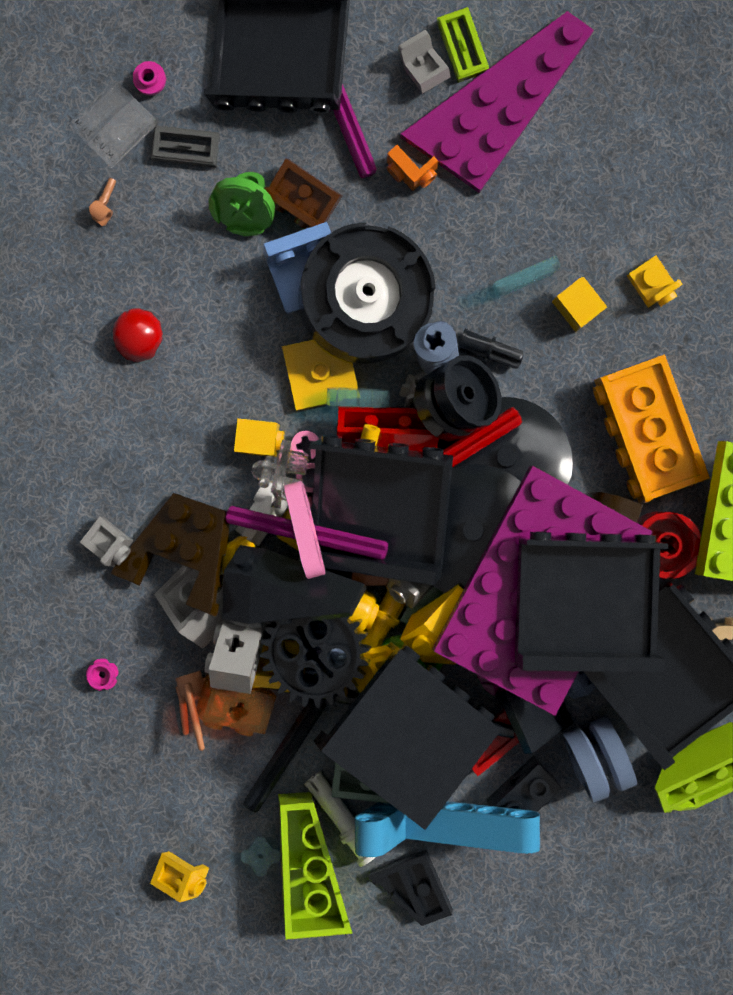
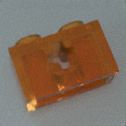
[196,674,277,736]

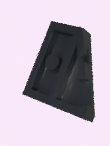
[368,850,453,926]

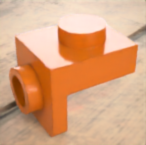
[387,145,439,191]

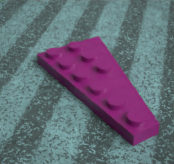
[400,11,594,193]

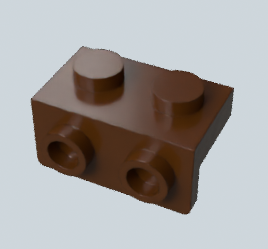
[264,158,343,229]

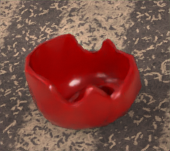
[113,308,163,362]

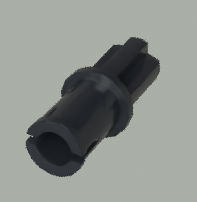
[458,328,524,369]

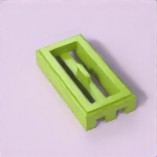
[437,7,489,83]

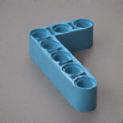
[354,801,540,857]

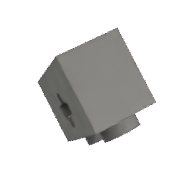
[205,621,266,694]

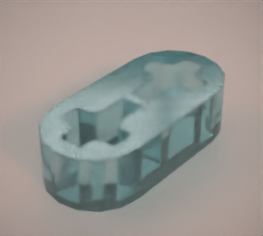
[326,387,390,408]

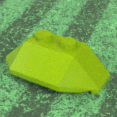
[655,722,733,813]

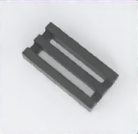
[151,125,220,168]

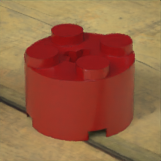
[637,511,701,579]

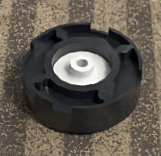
[298,223,436,364]

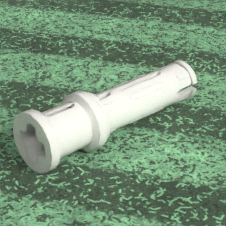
[304,771,375,867]

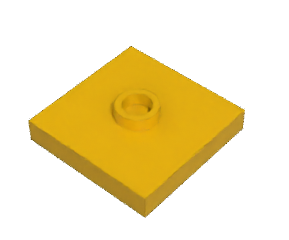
[282,339,360,411]

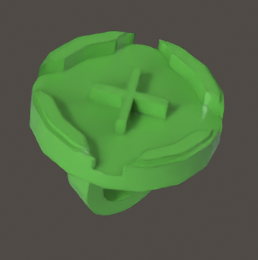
[209,172,275,236]

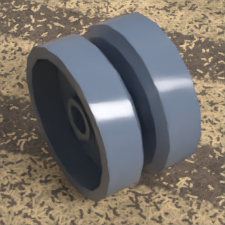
[562,716,637,804]

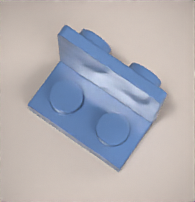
[263,222,331,314]

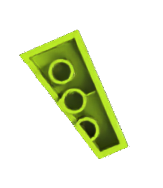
[278,792,353,940]

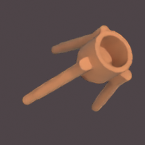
[175,670,236,751]

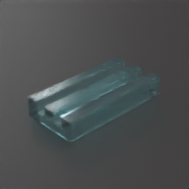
[492,255,561,299]

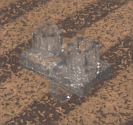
[252,440,309,509]

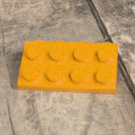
[593,354,710,503]

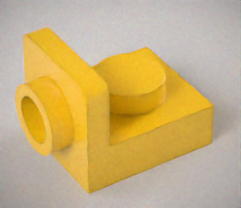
[627,255,683,308]
[150,851,209,902]

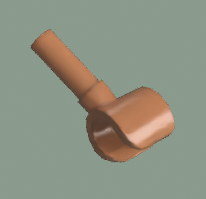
[89,178,116,226]

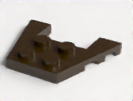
[111,493,230,617]

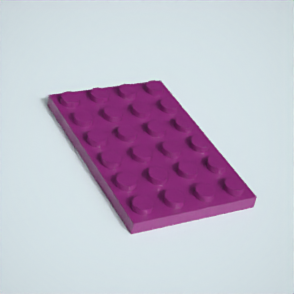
[432,466,652,715]

